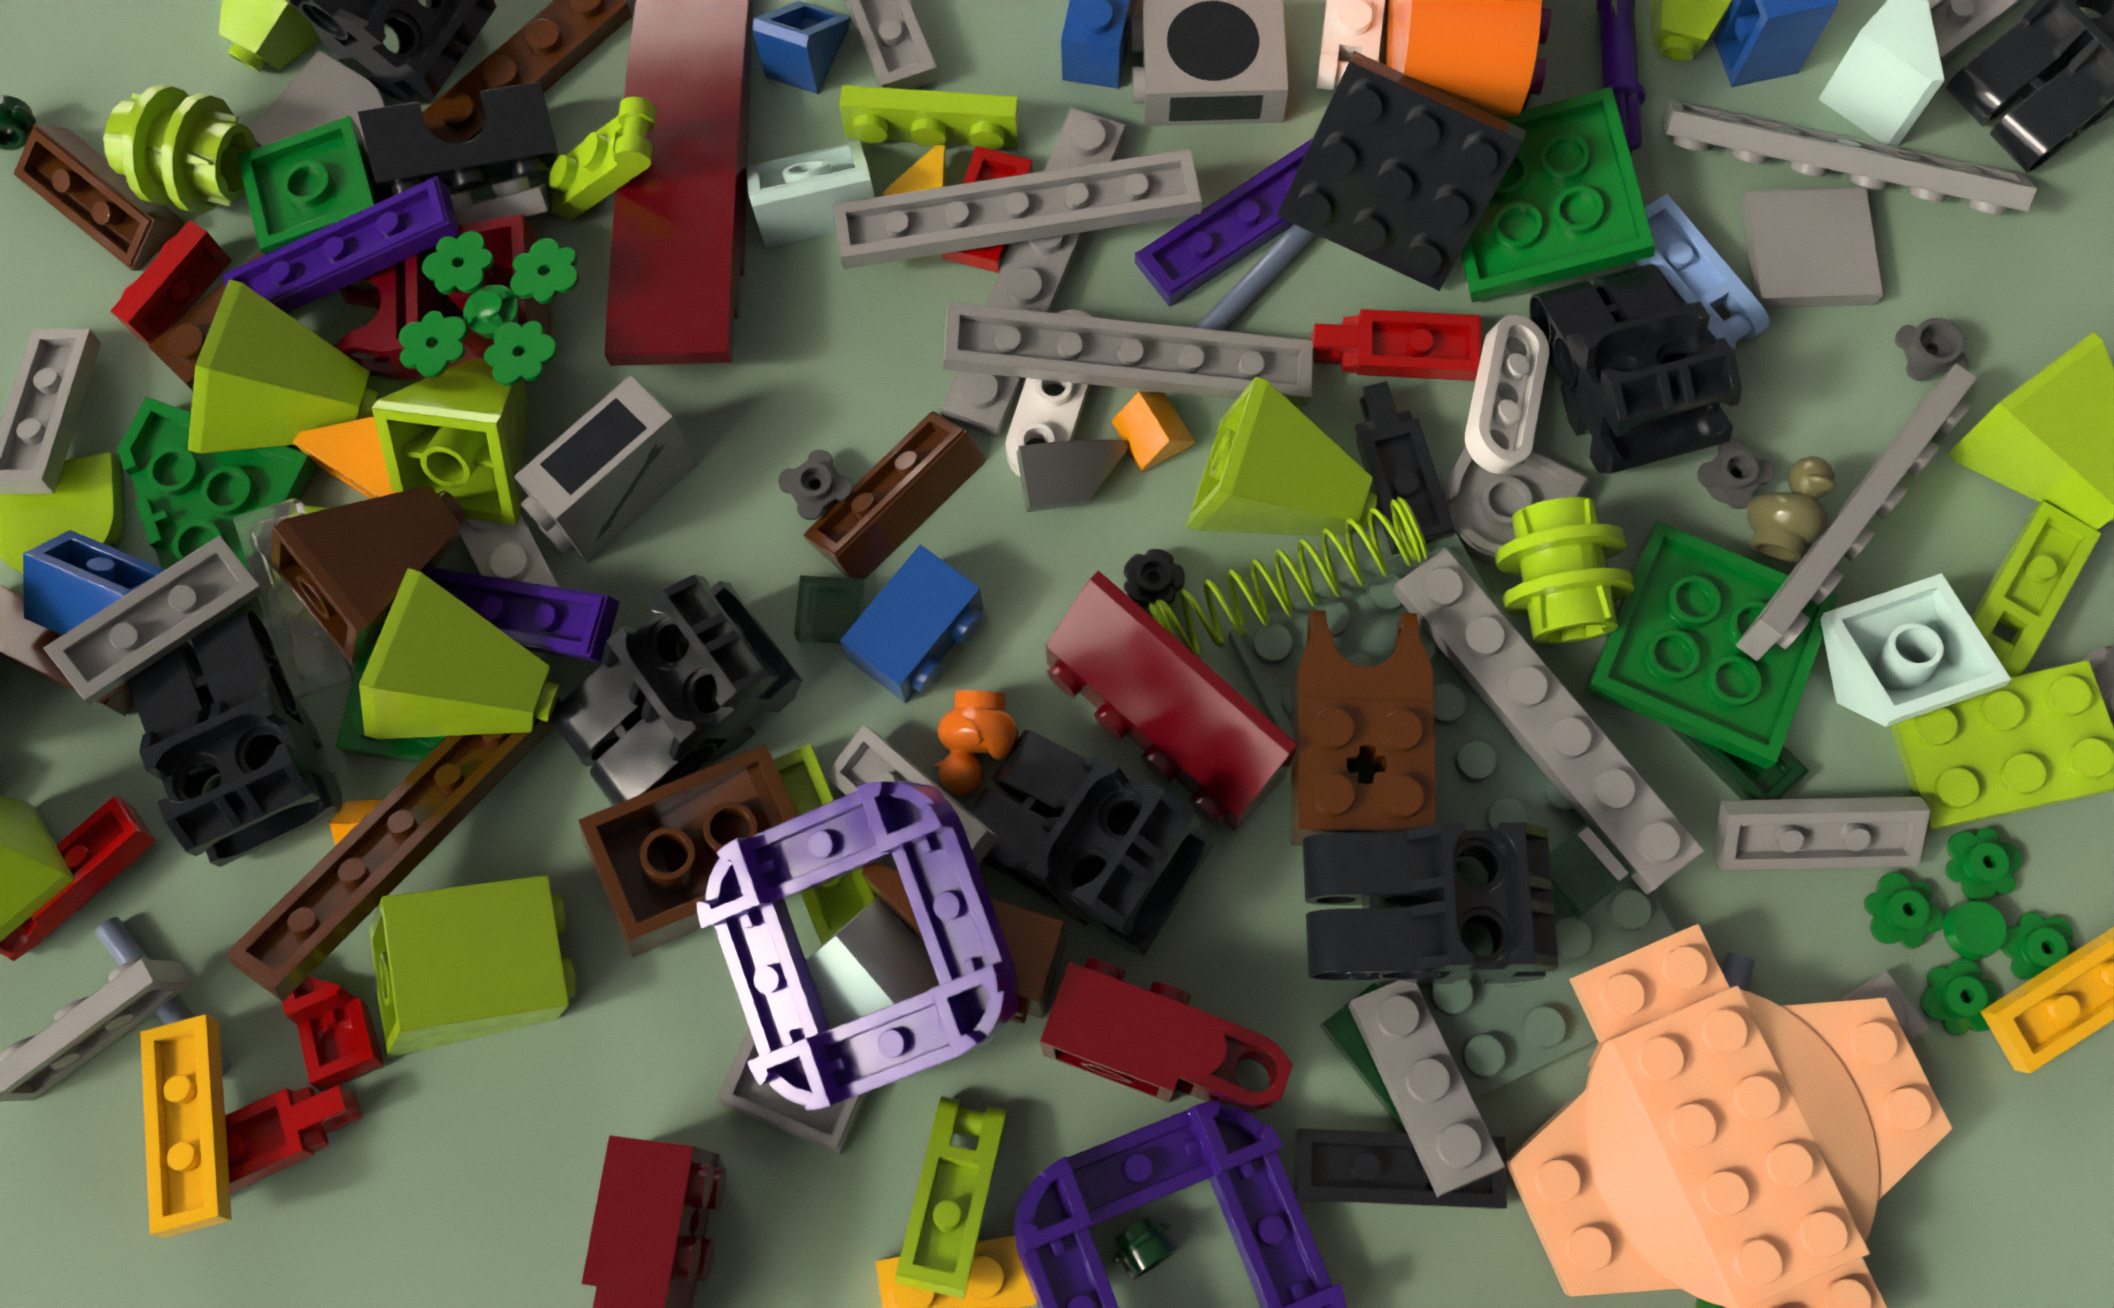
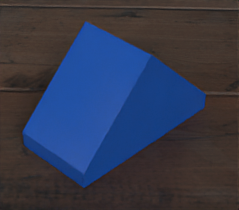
[752,1,851,94]

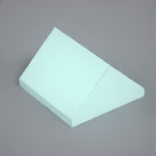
[1819,0,1945,146]
[746,140,875,249]
[1820,573,2011,727]
[805,896,939,1029]

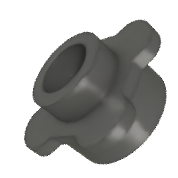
[1895,318,1967,381]
[1697,438,1774,509]
[778,450,852,520]

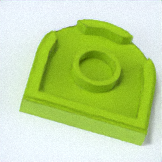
[0,452,124,575]

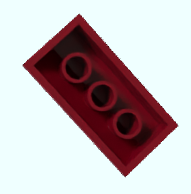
[1045,570,1298,832]

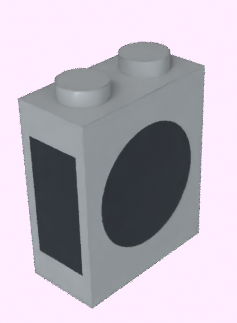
[1131,0,1289,126]
[514,375,697,563]

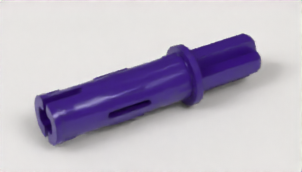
[1597,0,1646,155]

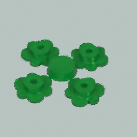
[399,231,579,387]
[1864,827,2077,1036]

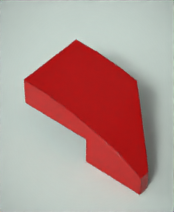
[282,975,384,1092]

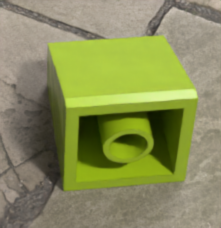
[369,875,576,1058]

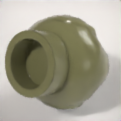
[1747,456,1836,562]

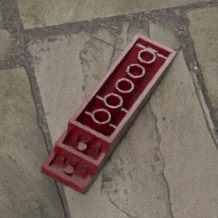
[604,0,753,366]

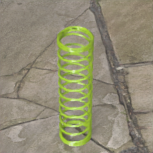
[1149,496,1428,658]

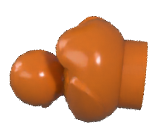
[934,690,1019,796]

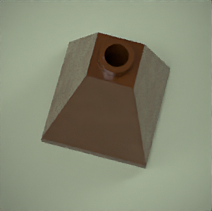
[271,485,466,664]

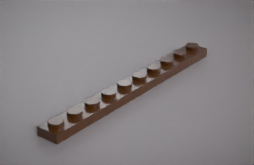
[148,0,632,391]

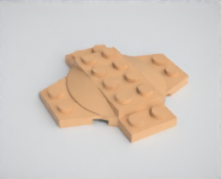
[1506,924,1953,1308]

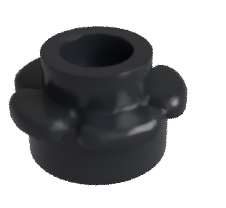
[1123,549,1185,608]

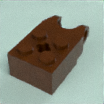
[1291,610,1436,846]

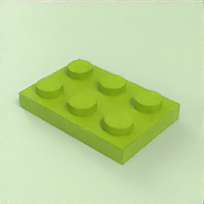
[1890,660,2114,833]

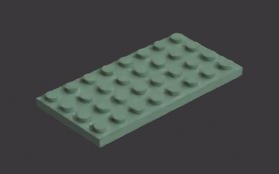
[1228,531,1676,1100]

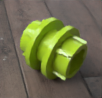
[103,84,257,214]
[1495,497,1635,645]

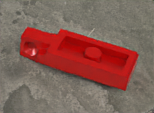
[1310,309,1482,381]
[0,795,156,961]
[225,1085,363,1193]

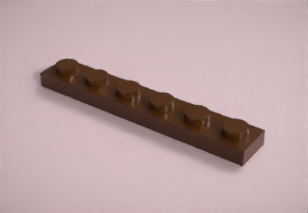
[225,697,562,1001]

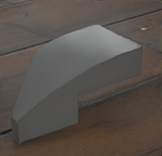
[1016,440,1128,512]

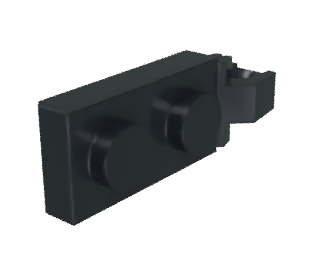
[1355,381,1455,555]

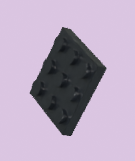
[1276,51,1526,291]

